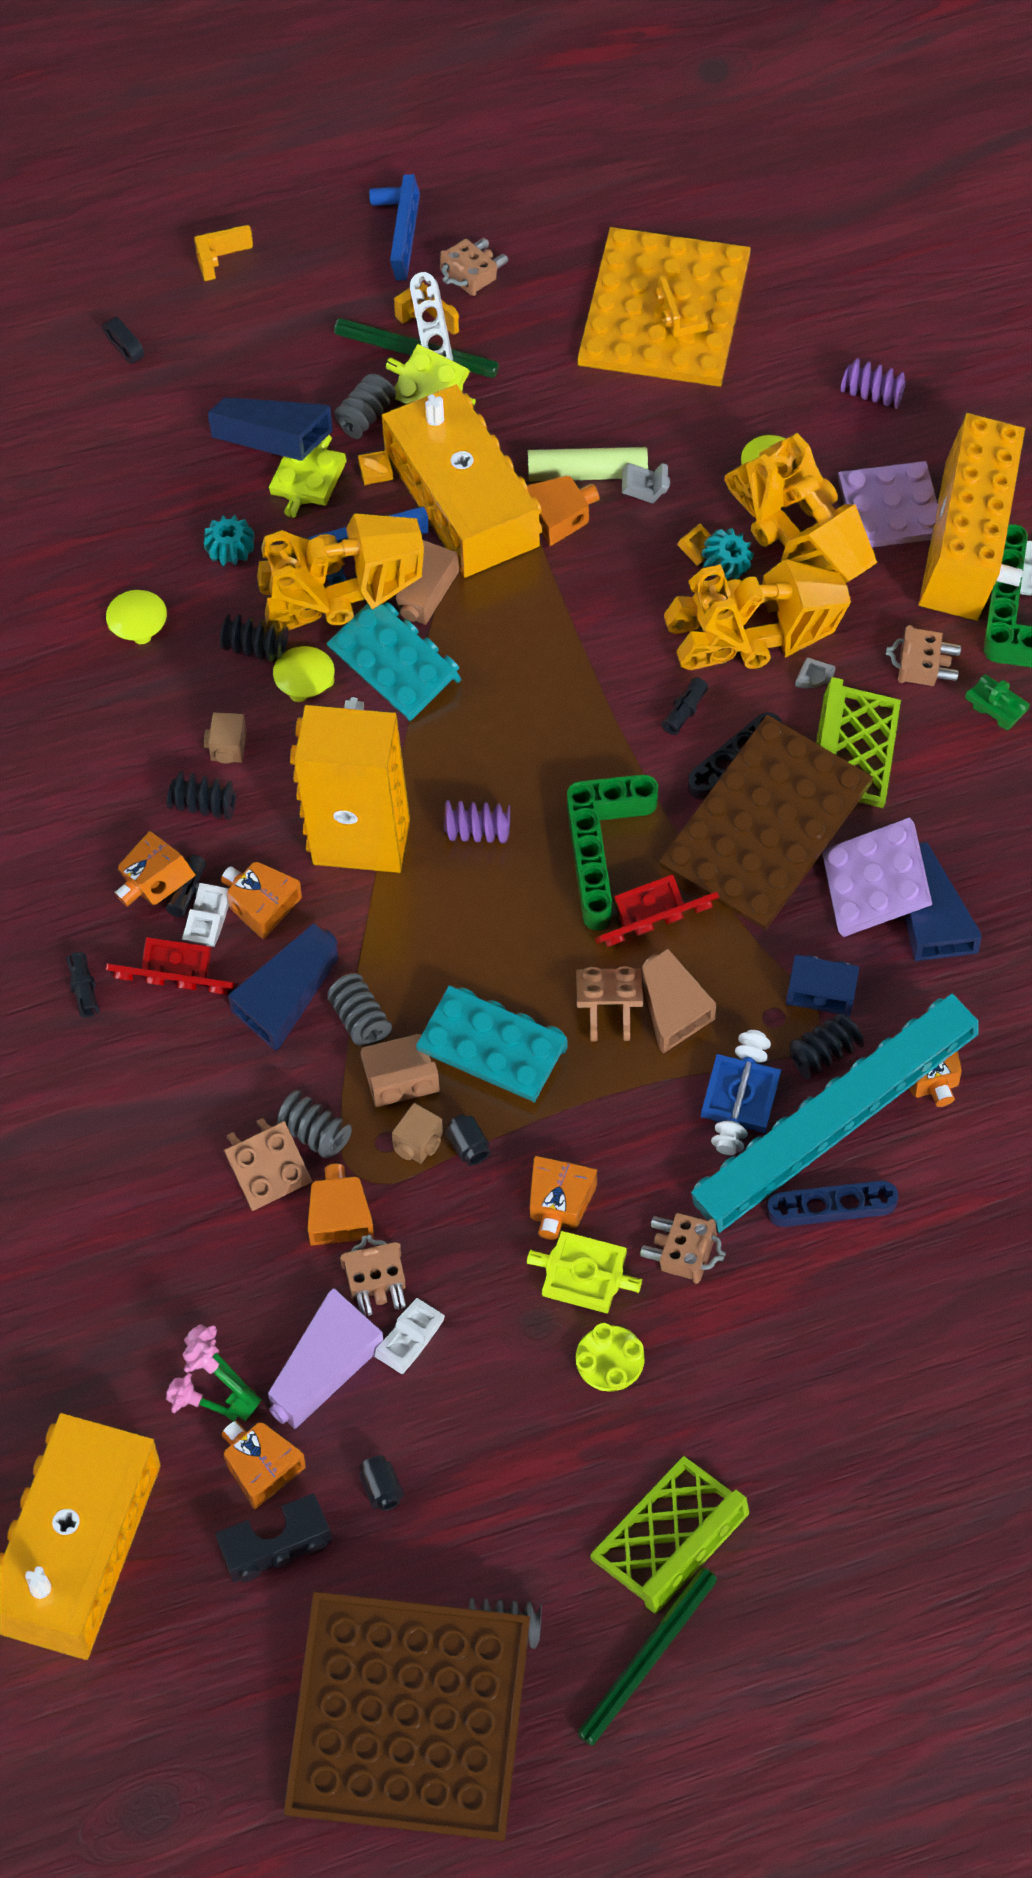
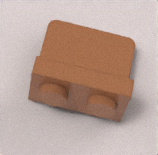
[360,1034,440,1108]

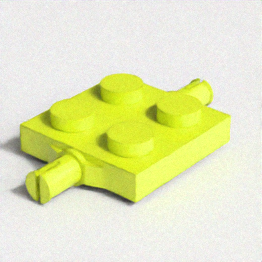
[386,344,476,406]
[269,435,347,518]
[527,1231,642,1314]

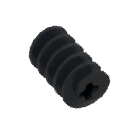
[220,613,289,663]
[166,770,237,821]
[789,1013,864,1079]

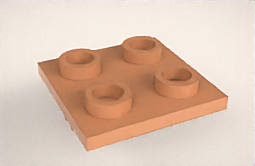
[576,966,643,1041]
[224,1118,313,1211]

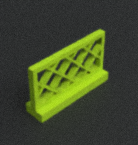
[816,677,901,808]
[590,1456,749,1614]

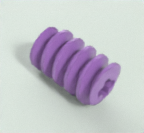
[840,358,906,409]
[444,800,510,843]

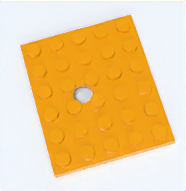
[578,227,751,387]

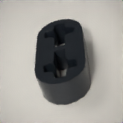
[102,316,145,365]

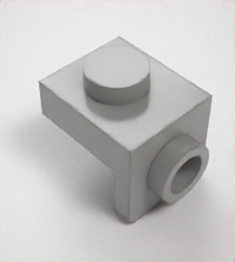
[622,463,670,504]

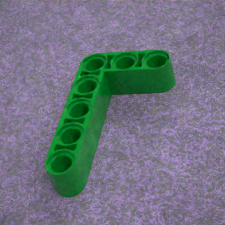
[983,524,1032,668]
[567,775,658,930]

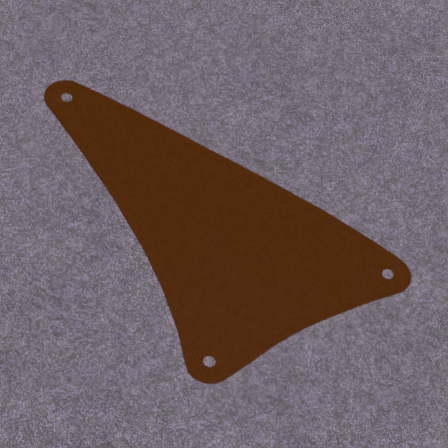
[341,542,820,1184]

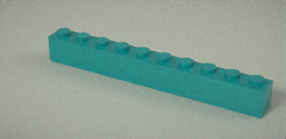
[691,993,979,1233]

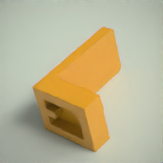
[194,225,253,281]
[394,281,459,335]

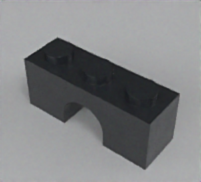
[215,1493,332,1583]

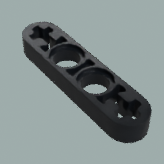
[688,712,782,799]

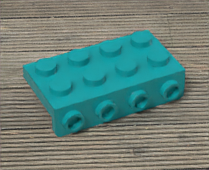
[327,601,462,721]
[416,986,568,1102]

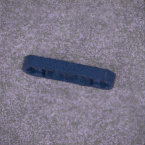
[767,1181,898,1227]

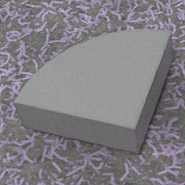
[795,657,836,689]

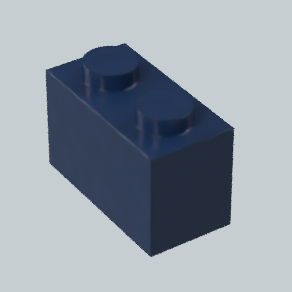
[786,955,859,1016]

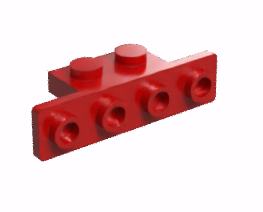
[594,874,720,947]
[105,937,238,995]

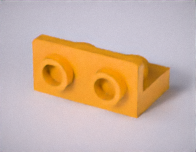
[654,275,708,337]

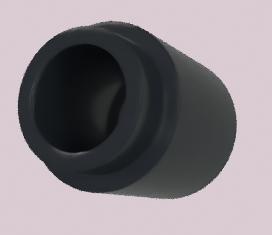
[445,1115,491,1166]
[359,1455,404,1511]

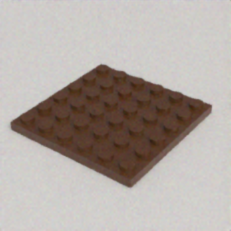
[284,1592,531,1842]

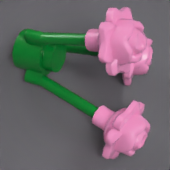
[166,1324,262,1422]

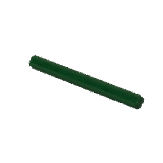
[334,318,499,378]
[578,1568,717,1746]

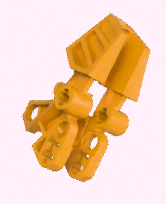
[725,433,877,583]
[257,514,424,633]
[664,559,851,670]

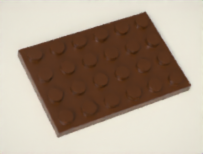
[659,715,873,931]

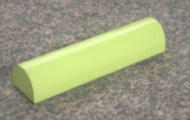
[528,447,648,481]

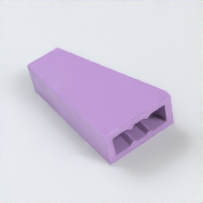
[268,1288,383,1429]

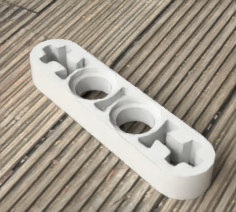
[410,272,454,362]

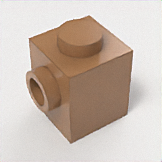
[204,712,246,764]
[392,1103,443,1164]

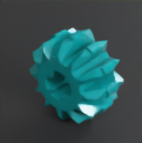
[203,515,255,566]
[701,528,754,580]

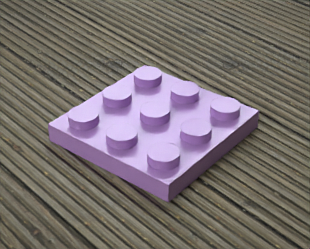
[838,461,938,547]
[822,818,932,937]

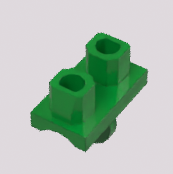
[965,674,1030,731]

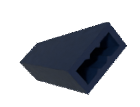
[208,397,333,461]
[905,842,982,961]
[228,923,338,1051]

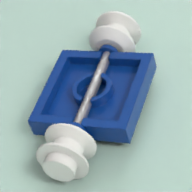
[701,1030,781,1155]

